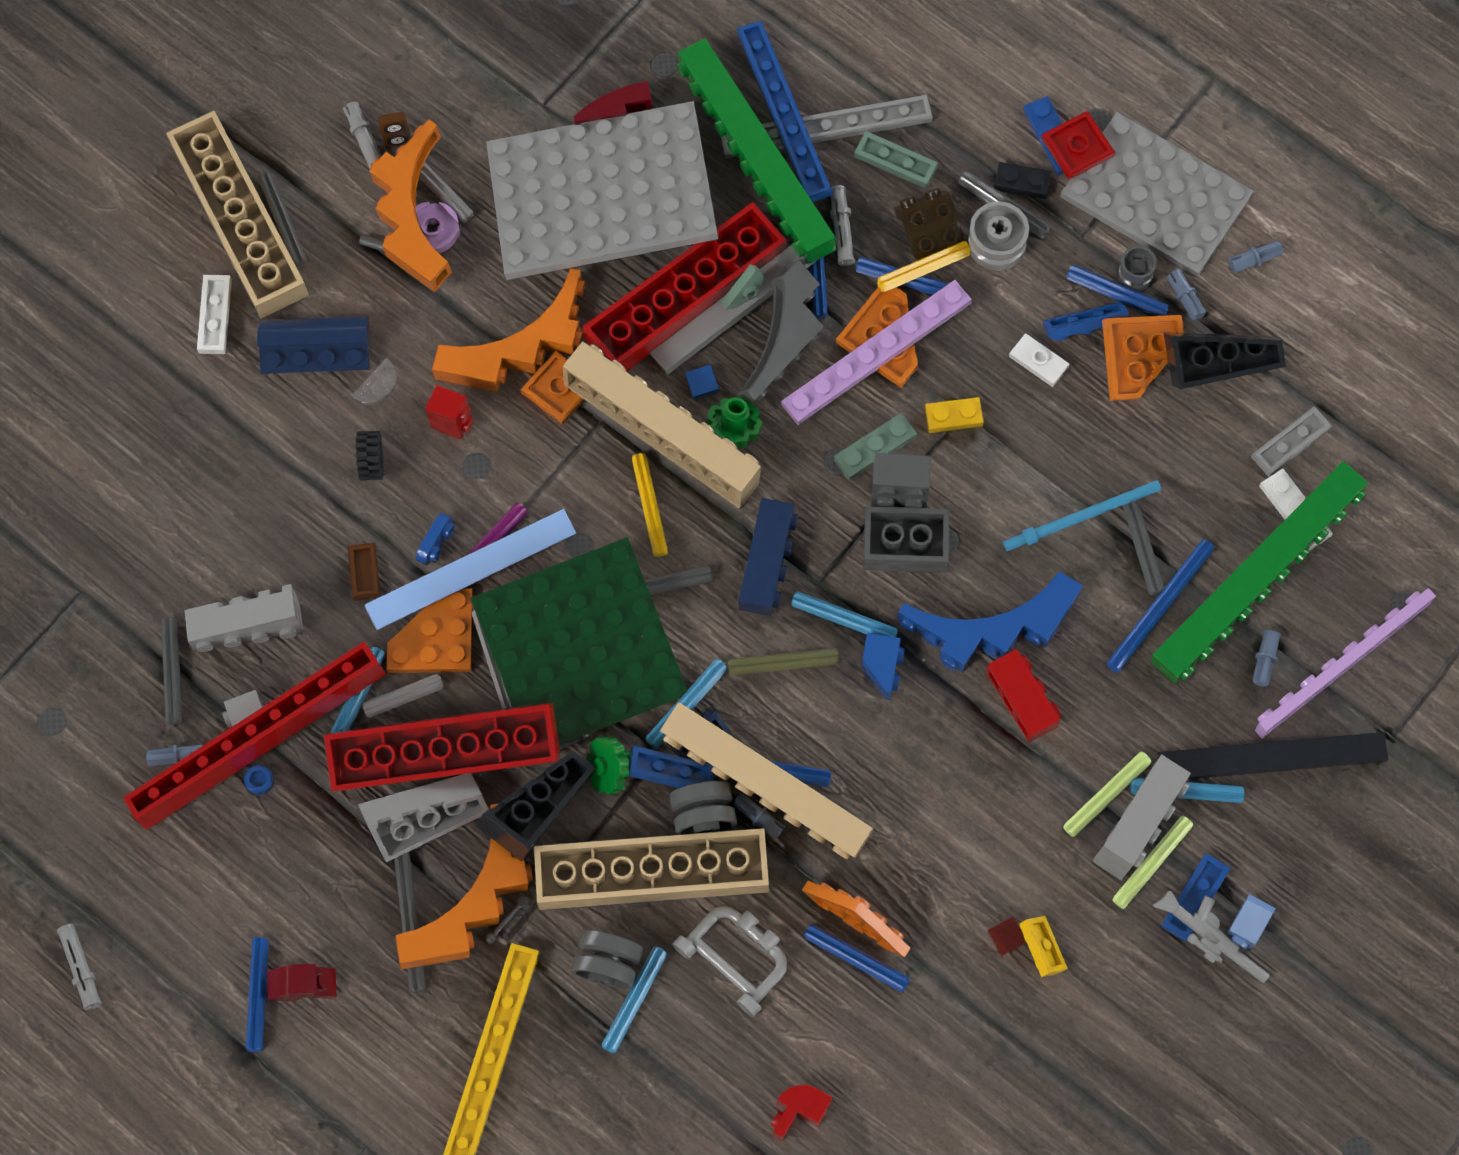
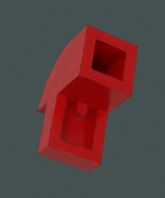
[771,1085,833,1141]

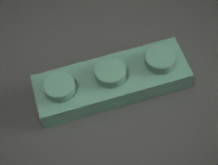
[854,131,938,189]
[834,413,917,481]

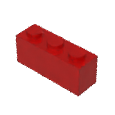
[986,649,1061,743]

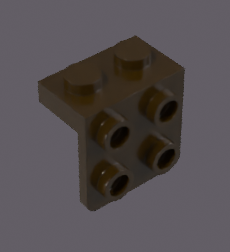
[894,188,965,260]

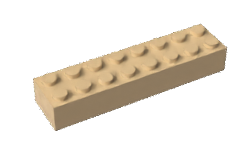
[166,111,309,319]
[563,341,761,509]
[660,702,874,859]
[534,828,769,910]

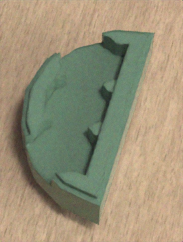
[721,264,764,310]

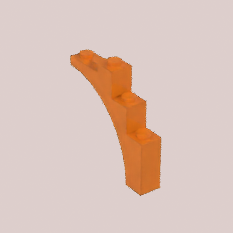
[369,119,452,292]
[432,268,586,392]
[396,803,533,970]

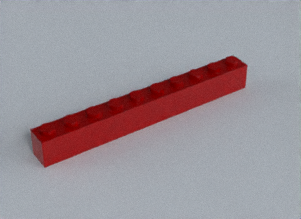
[123,641,386,830]

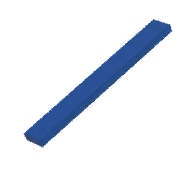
[737,21,832,202]

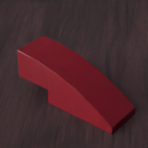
[573,81,652,125]

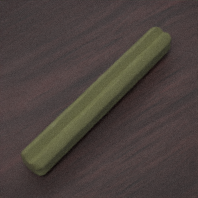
[728,648,839,675]

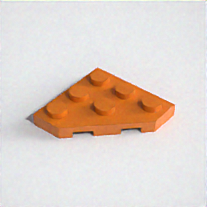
[836,287,918,388]
[1102,315,1184,401]
[387,589,473,673]
[802,881,910,957]

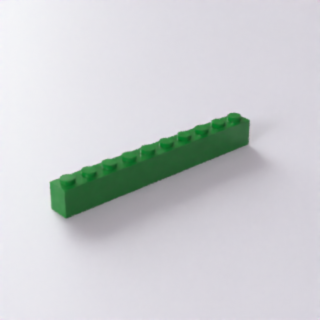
[676,38,836,264]
[1150,461,1368,684]

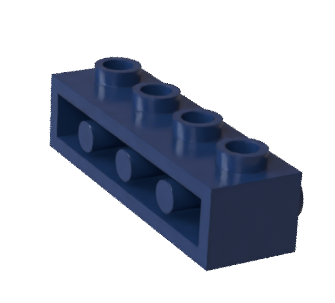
[738,498,798,616]

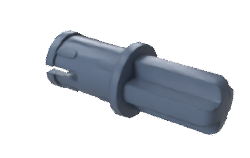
[1228,241,1283,274]
[1166,269,1206,321]
[1252,630,1281,686]
[146,744,203,767]
[733,793,786,841]

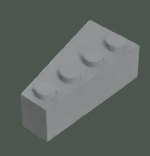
[184,584,303,652]
[1092,754,1191,880]
[358,773,489,862]

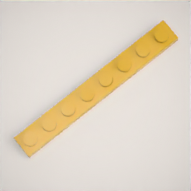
[443,943,540,1155]

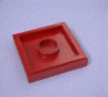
[1041,110,1115,180]

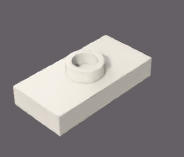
[1009,333,1069,387]

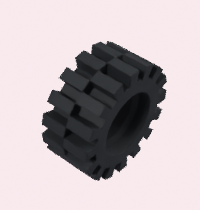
[355,430,384,481]

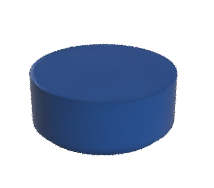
[244,765,274,795]

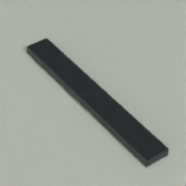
[1157,732,1389,780]

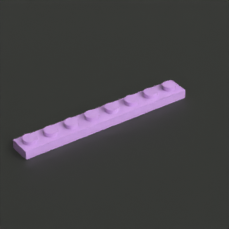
[781,280,972,425]
[1255,588,1436,739]

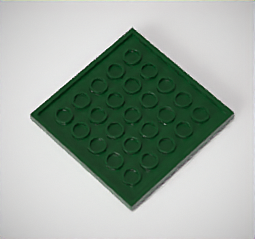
[470,537,688,745]

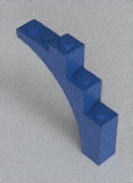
[897,571,1083,673]

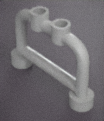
[672,906,787,1018]

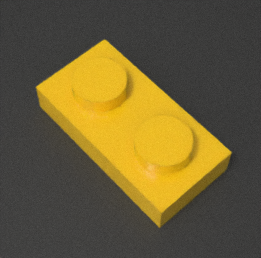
[925,397,984,433]
[1019,916,1068,977]

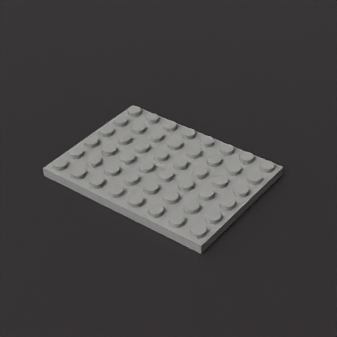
[486,101,718,280]

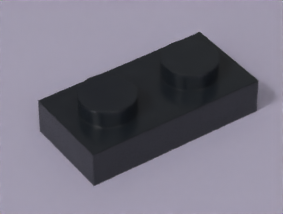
[994,162,1052,199]

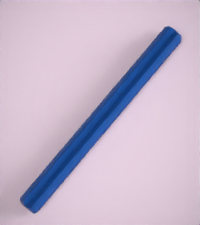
[1107,539,1214,673]

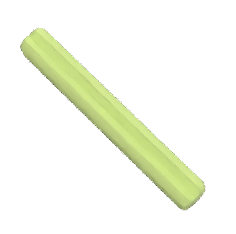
[1063,752,1151,837]
[1113,816,1193,909]

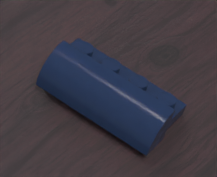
[257,316,370,374]

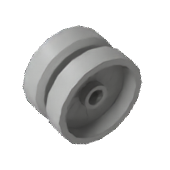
[968,201,1029,271]

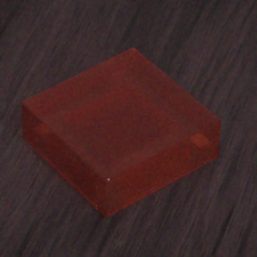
[987,917,1027,957]

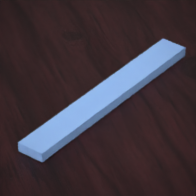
[364,509,576,630]

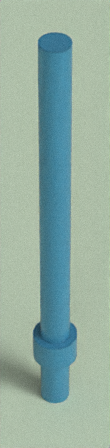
[1002,480,1161,552]

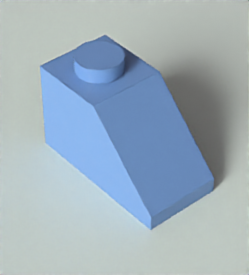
[1226,894,1276,950]

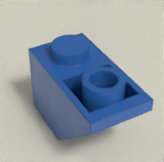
[862,633,905,699]

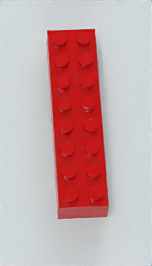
[582,202,787,372]
[324,703,561,792]

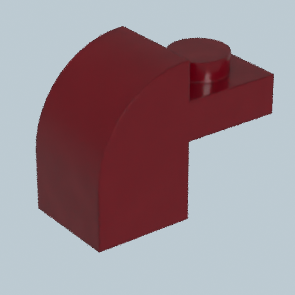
[267,964,337,1002]

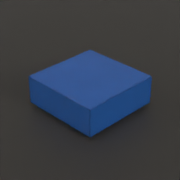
[685,365,719,400]

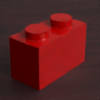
[425,385,473,440]

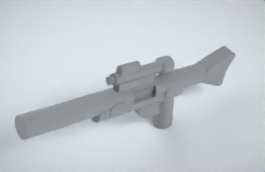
[1153,891,1270,983]

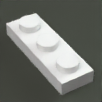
[197,275,232,354]
[1259,469,1333,551]

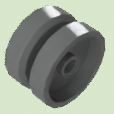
[669,781,737,835]
[571,930,643,989]

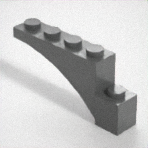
[736,260,824,402]

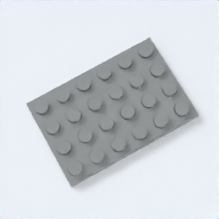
[1060,112,1254,278]

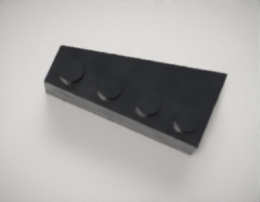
[1163,332,1286,389]
[476,751,595,861]

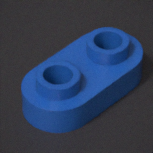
[416,513,455,566]

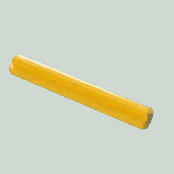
[877,241,971,292]
[632,453,668,557]

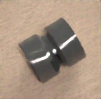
[1117,246,1157,292]

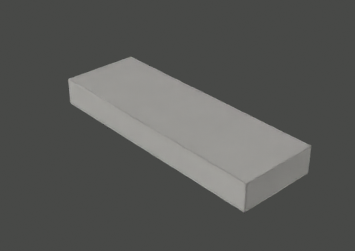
[1251,406,1332,477]

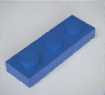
[1023,96,1064,176]
[1043,302,1129,340]
[628,746,714,788]
[1161,853,1231,942]

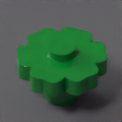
[706,397,762,448]
[586,737,631,795]

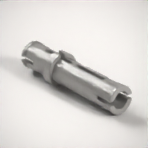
[343,102,382,169]
[830,185,855,266]
[57,924,102,1010]

